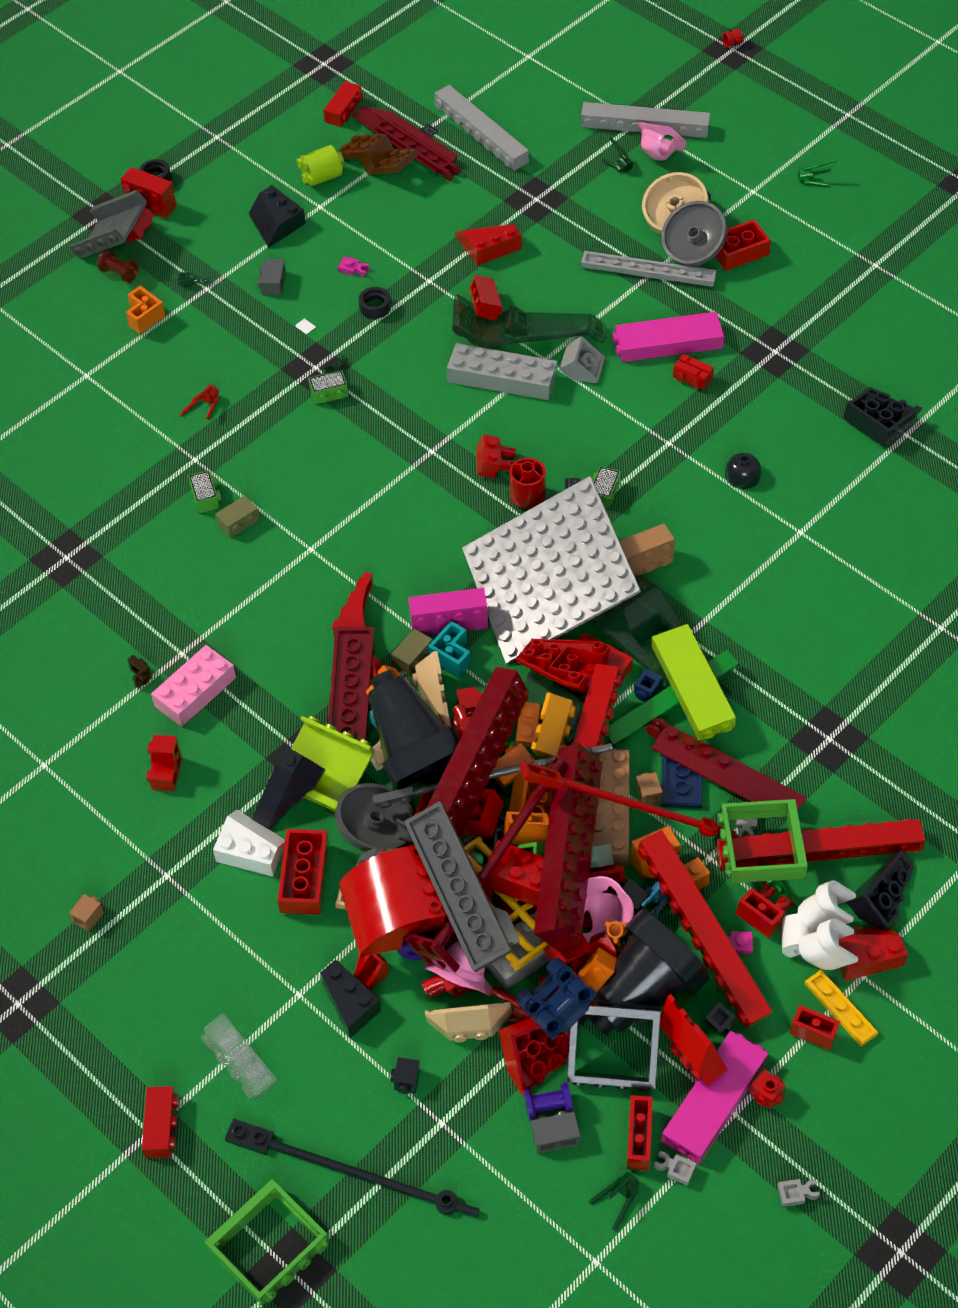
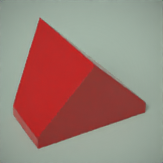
[353,953,389,991]

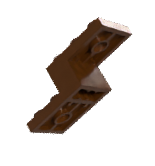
[339,133,419,175]

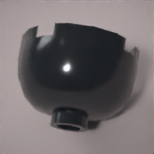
[725,453,761,489]

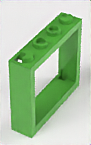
[717,799,808,883]
[204,1179,329,1306]

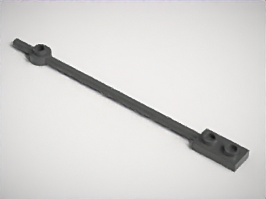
[373,743,613,808]

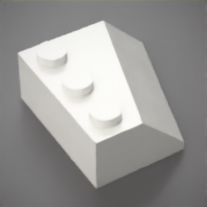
[213,810,285,877]

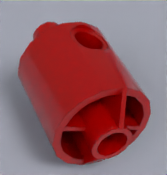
[509,458,546,510]

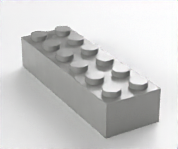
[447,343,557,401]

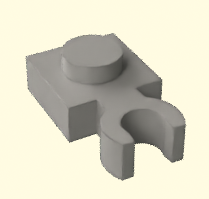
[736,819,757,837]
[654,1151,697,1186]
[777,1179,820,1207]

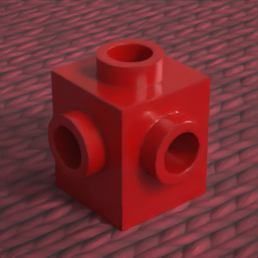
[749,1069,786,1109]

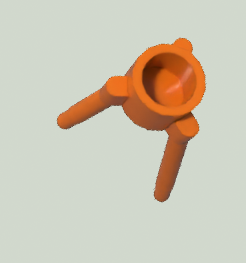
[605,917,629,949]

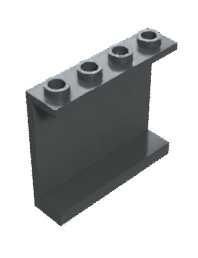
[69,190,147,259]

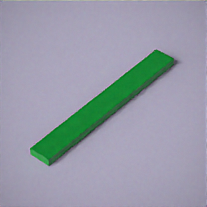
[605,650,739,747]

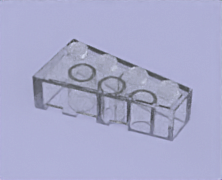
[201,1013,277,1101]

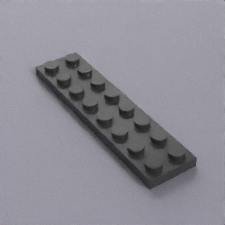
[404,801,513,972]

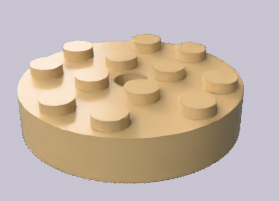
[642,172,710,236]

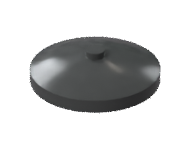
[661,201,728,266]
[335,783,414,852]

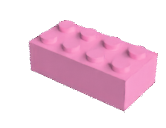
[151,645,236,727]

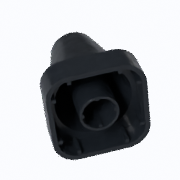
[368,670,460,791]
[588,908,711,1036]

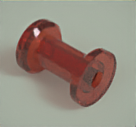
[97,249,139,283]

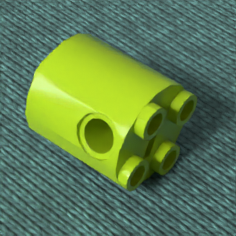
[296,145,344,187]

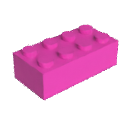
[408,588,488,636]

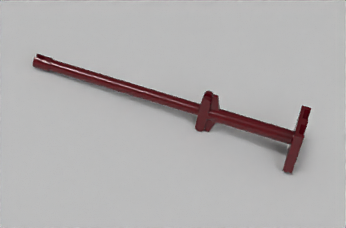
[404,756,566,973]

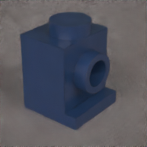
[634,668,663,701]

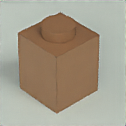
[636,772,662,805]
[69,894,104,932]

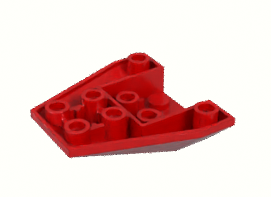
[516,639,611,694]

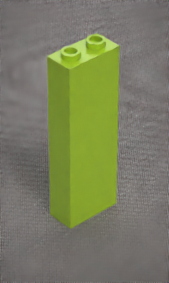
[652,624,736,740]

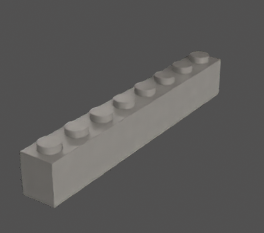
[434,85,529,171]
[581,102,710,138]

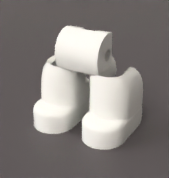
[782,880,858,970]

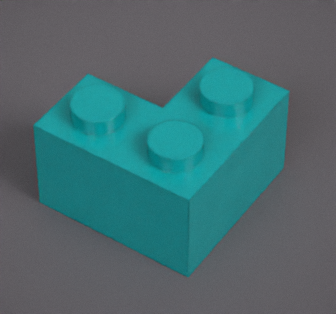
[428,621,471,678]

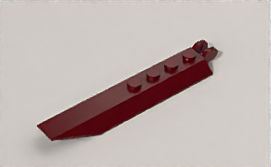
[352,107,460,180]
[645,717,807,811]

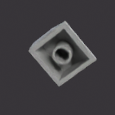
[560,336,605,383]

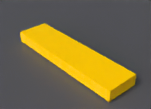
[804,970,878,1047]

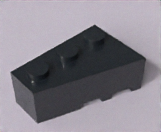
[320,959,381,1039]

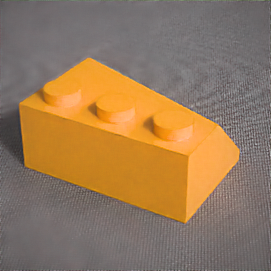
[531,692,576,758]

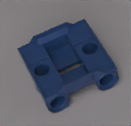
[516,958,598,1040]

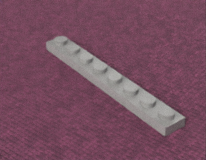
[581,251,717,287]

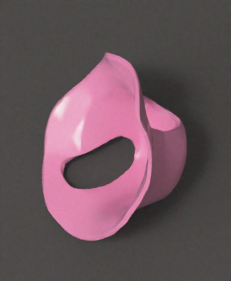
[638,122,687,161]
[583,876,634,943]
[424,942,492,996]

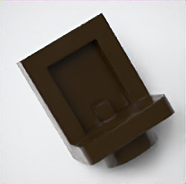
[127,655,152,689]

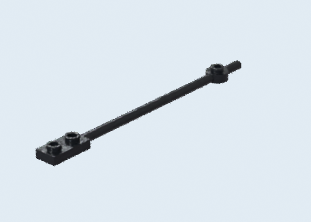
[225,1118,480,1218]

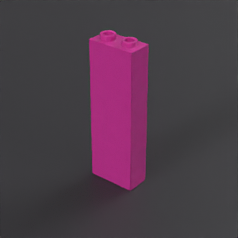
[612,312,724,362]
[661,1031,768,1165]

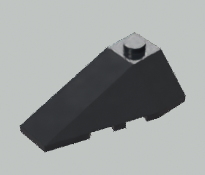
[252,746,326,829]
[847,849,914,930]

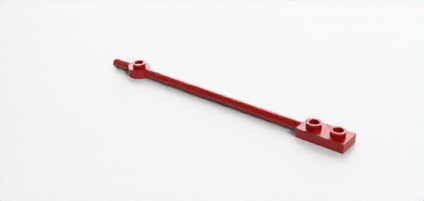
[519,761,736,838]

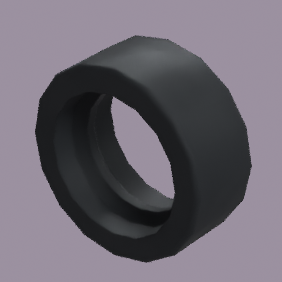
[140,159,171,181]
[359,287,391,319]

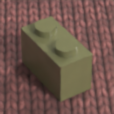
[215,495,259,538]
[391,629,433,676]

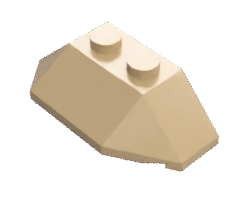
[425,1002,512,1042]

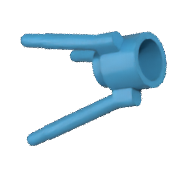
[641,882,667,918]

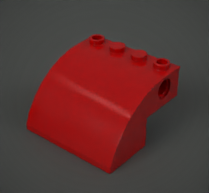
[339,845,447,957]

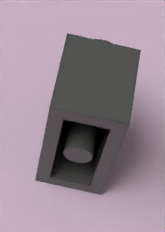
[257,259,286,296]
[531,1111,580,1154]

